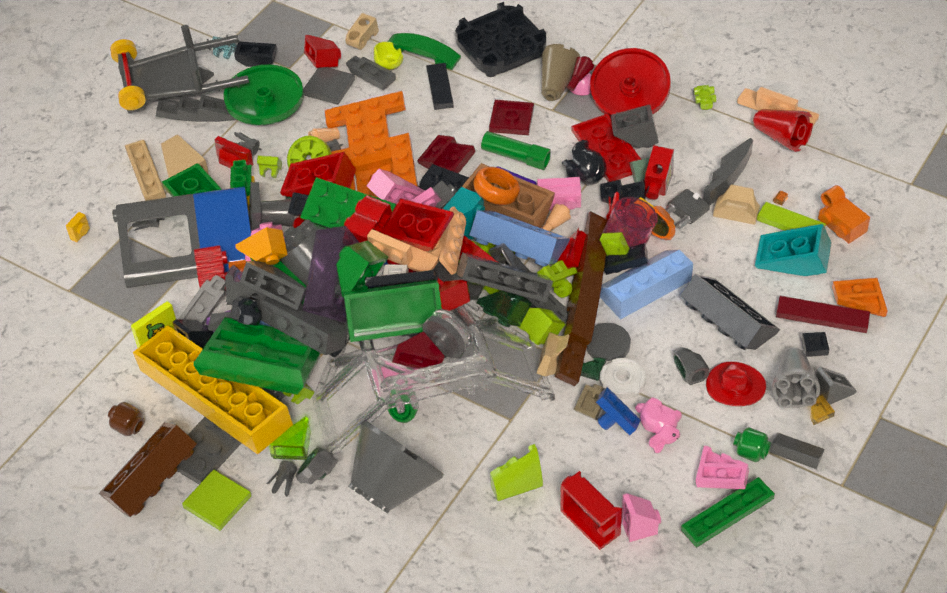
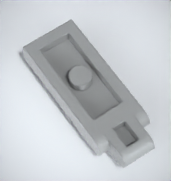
[178,275,226,325]

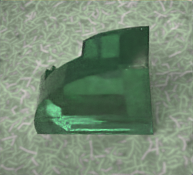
[581,358,606,381]

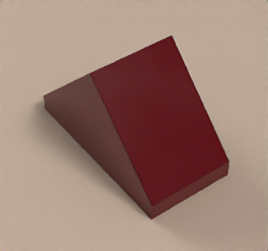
[392,332,444,373]

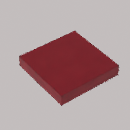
[489,100,534,136]

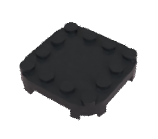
[455,2,546,77]

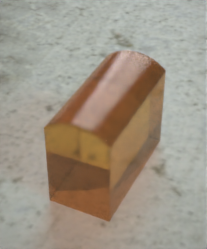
[773,190,788,206]

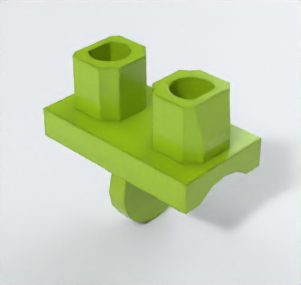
[537,260,578,298]

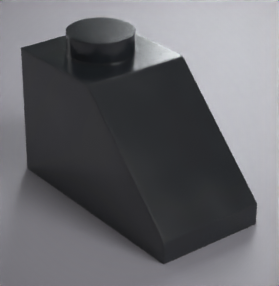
[173,319,214,349]

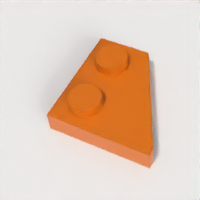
[832,278,888,317]

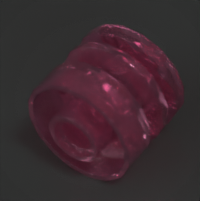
[603,197,658,247]

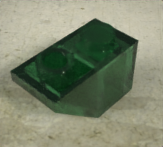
[476,290,532,328]

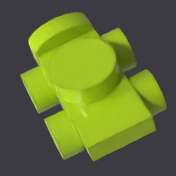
[693,85,716,110]

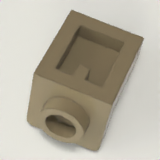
[574,384,605,420]

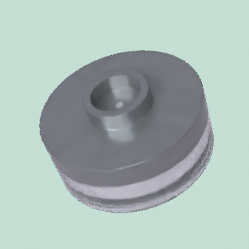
[423,309,472,358]

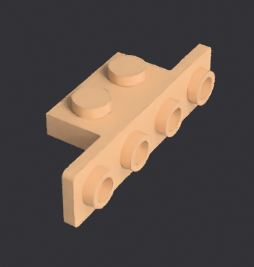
[737,87,819,126]
[425,207,466,275]
[352,230,439,272]

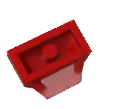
[214,136,254,169]
[557,228,586,269]

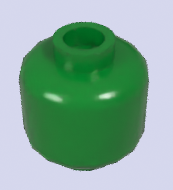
[733,427,771,462]

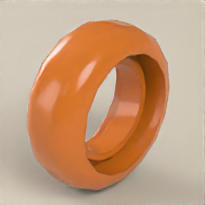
[473,167,520,205]

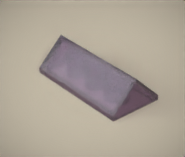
[302,226,360,323]

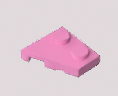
[695,446,749,489]

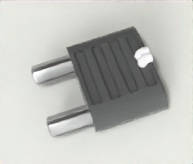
[665,189,710,229]

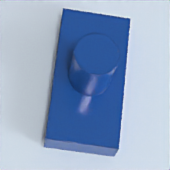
[596,387,641,436]

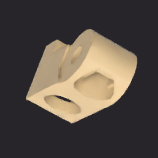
[345,13,379,50]

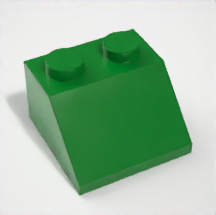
[336,241,388,298]

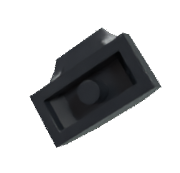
[234,41,277,67]

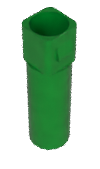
[481,131,551,170]

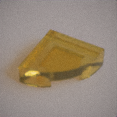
[810,395,835,425]

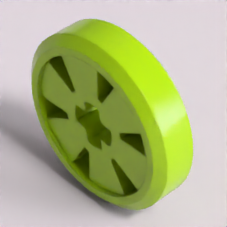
[287,136,332,168]

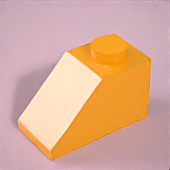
[235,227,288,265]

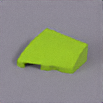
[490,444,543,501]

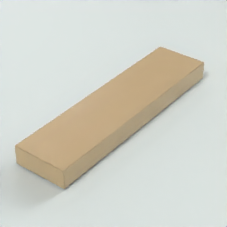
[125,140,166,201]

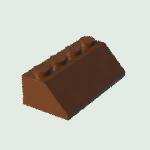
[99,422,197,517]

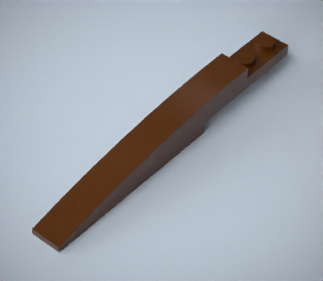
[555,211,609,387]

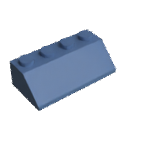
[470,210,570,266]

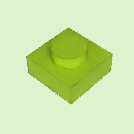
[600,232,629,256]

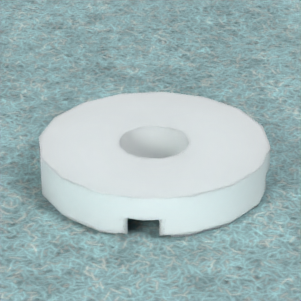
[600,358,646,399]

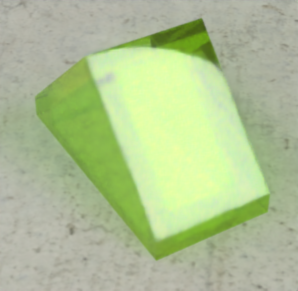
[269,416,311,460]

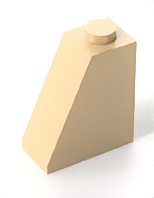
[161,134,209,178]

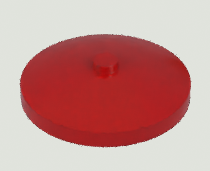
[590,48,671,117]

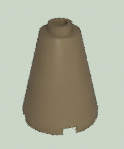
[541,44,581,101]

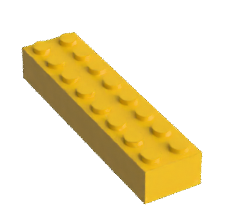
[133,325,293,454]

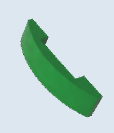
[387,33,461,70]

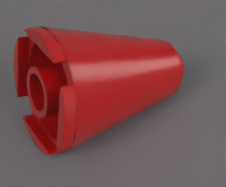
[753,109,813,152]

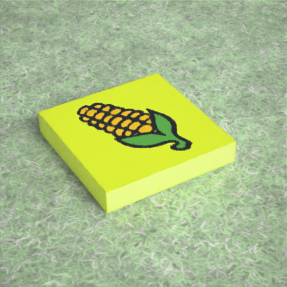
[131,301,176,348]

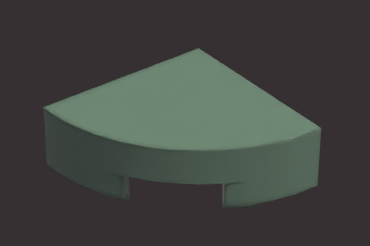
[630,157,650,183]

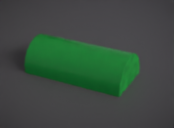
[162,163,222,197]

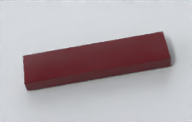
[776,296,870,333]

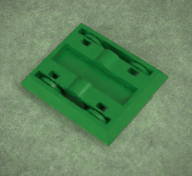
[193,317,321,395]

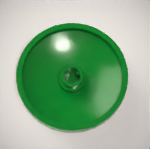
[223,65,304,125]

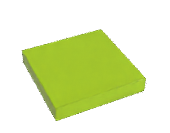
[182,470,252,531]

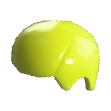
[374,42,403,70]

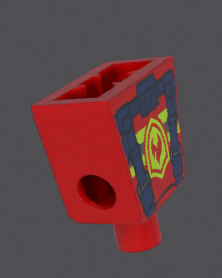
[645,145,674,200]

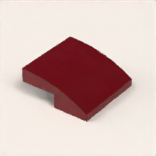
[417,135,476,173]

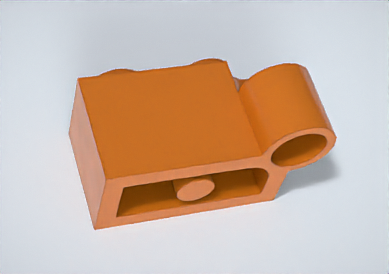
[818,185,870,244]

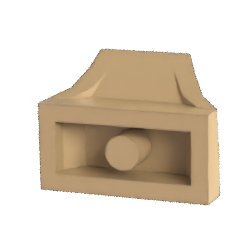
[713,184,760,225]
[537,332,569,376]

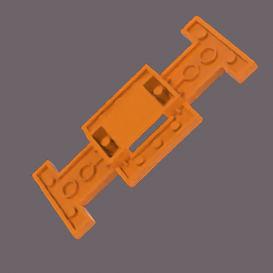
[325,91,418,198]

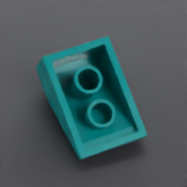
[443,187,485,240]
[755,224,832,276]

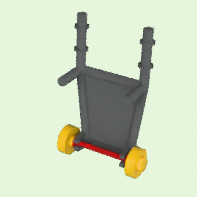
[110,25,249,114]

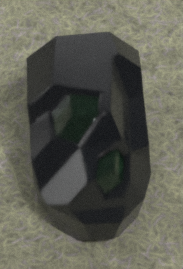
[231,296,262,326]

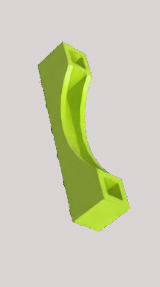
[458,241,566,345]

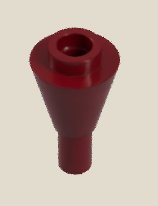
[567,56,594,91]

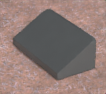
[770,433,825,469]

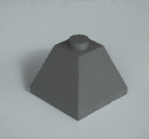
[611,105,659,148]

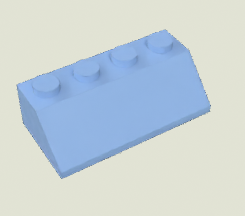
[600,250,693,320]

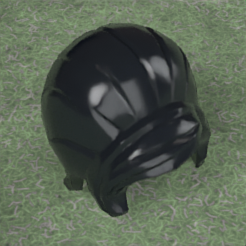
[562,140,607,185]

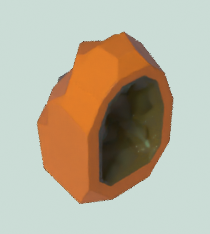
[643,206,676,240]

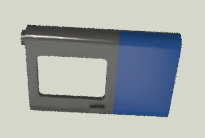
[112,186,251,288]

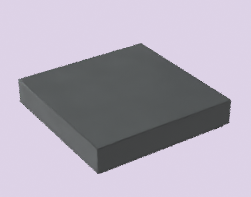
[303,67,355,105]

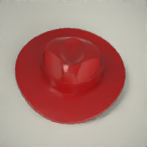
[706,362,766,406]

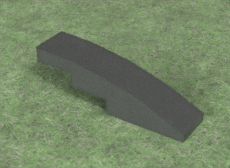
[155,95,237,122]
[703,138,753,206]

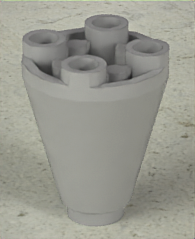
[772,348,820,408]

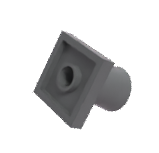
[249,182,294,233]

